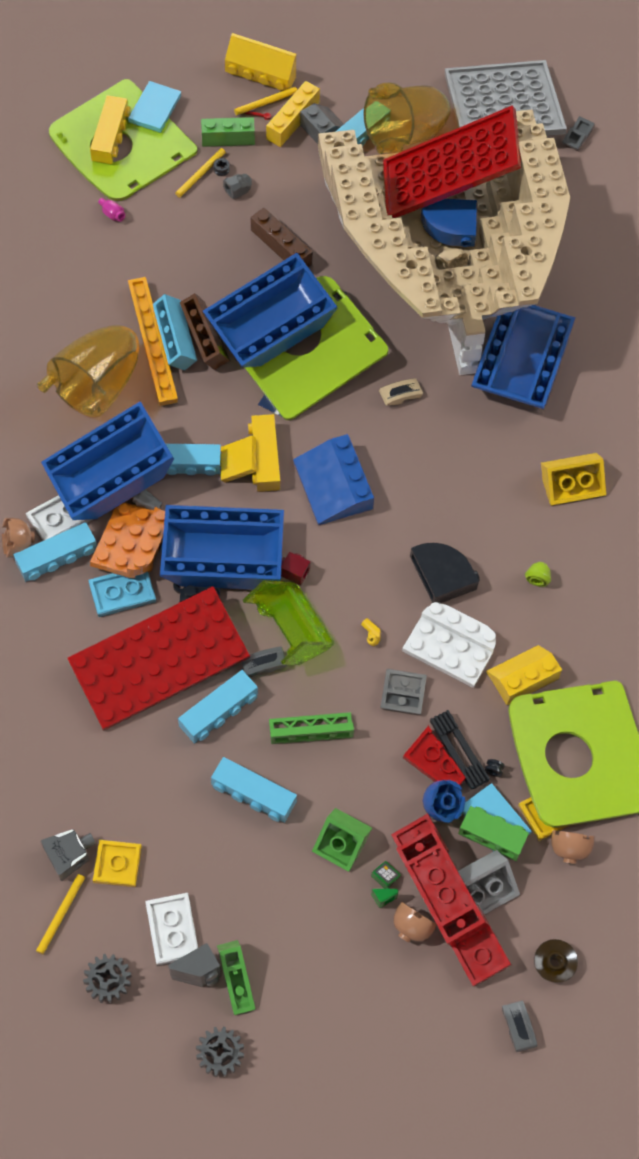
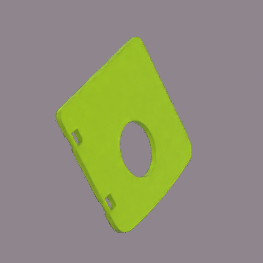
[49,79,197,201]
[244,276,389,420]
[508,681,639,828]

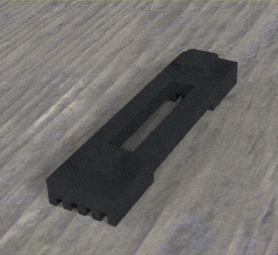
[430,710,490,790]

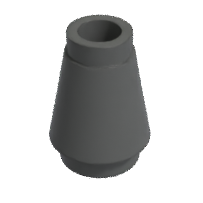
[132,490,162,510]

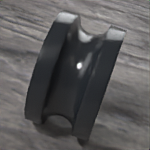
[214,158,230,176]
[484,759,505,777]

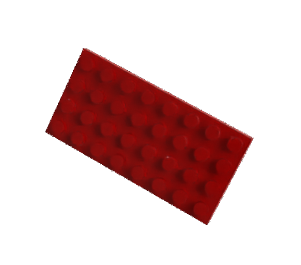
[383,105,521,219]
[67,587,250,731]

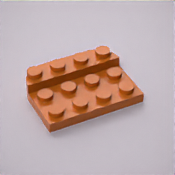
[90,502,165,578]

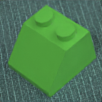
[312,808,372,872]

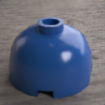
[422,780,465,823]

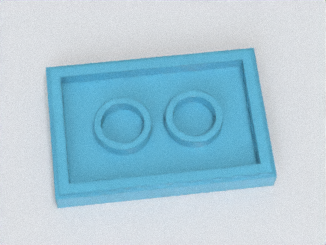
[128,81,181,133]
[88,571,156,617]
[462,783,532,852]

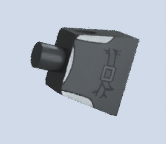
[41,829,96,881]

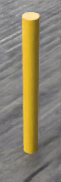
[234,87,297,116]
[175,148,226,198]
[36,874,85,955]

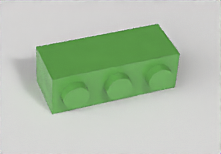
[201,117,255,147]
[458,806,529,861]

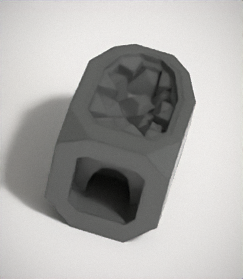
[223,174,252,199]

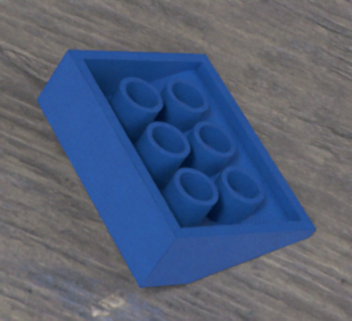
[293,434,374,525]

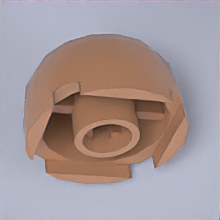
[2,518,35,558]
[551,830,595,864]
[393,902,437,943]

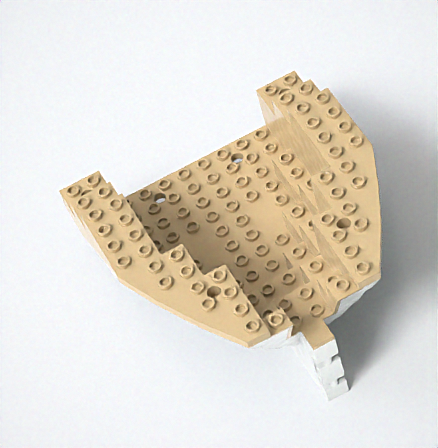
[318,110,570,375]

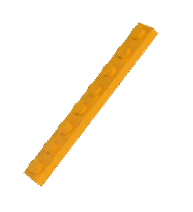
[128,277,178,406]

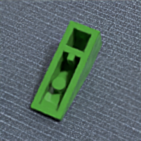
[217,940,255,1015]

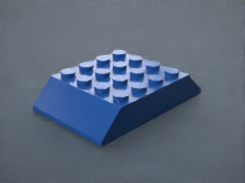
[203,253,337,368]
[471,305,576,409]
[41,401,174,521]
[160,505,284,590]

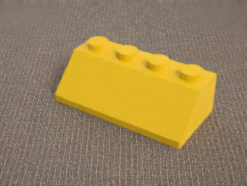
[225,33,296,91]

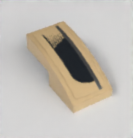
[379,379,423,406]

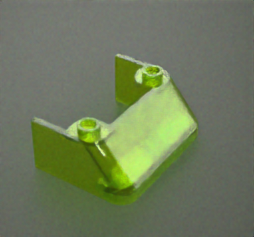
[243,580,334,665]

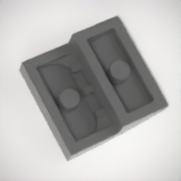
[380,669,427,715]

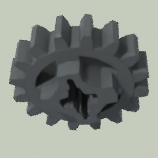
[83,954,132,1003]
[196,1026,244,1077]

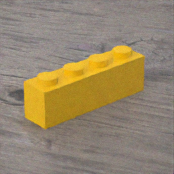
[266,81,320,147]
[90,95,131,164]
[248,414,280,492]

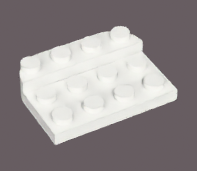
[402,602,496,688]

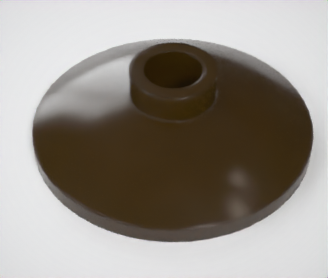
[534,939,578,983]

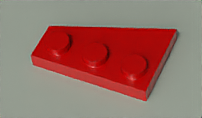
[403,725,466,786]

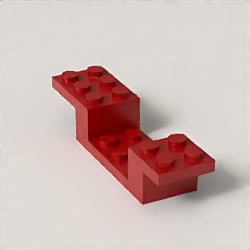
[391,813,512,987]

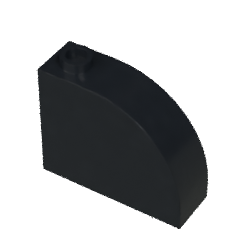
[410,543,480,604]

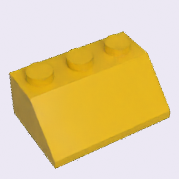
[541,453,606,505]
[486,645,562,705]

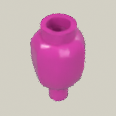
[98,198,126,222]

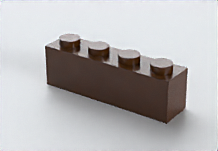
[251,208,313,267]
[179,293,230,370]

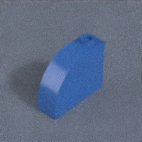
[421,199,477,247]

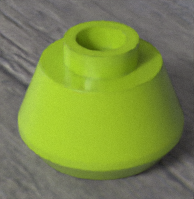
[525,562,551,587]

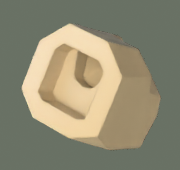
[435,248,468,270]

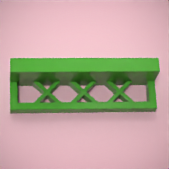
[269,712,354,744]

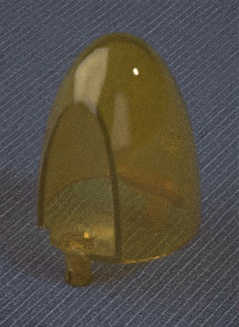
[363,82,451,154]
[37,325,140,417]

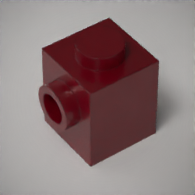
[281,552,311,586]

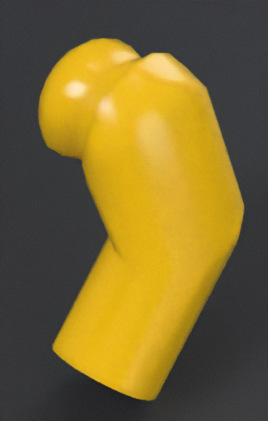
[361,618,381,646]

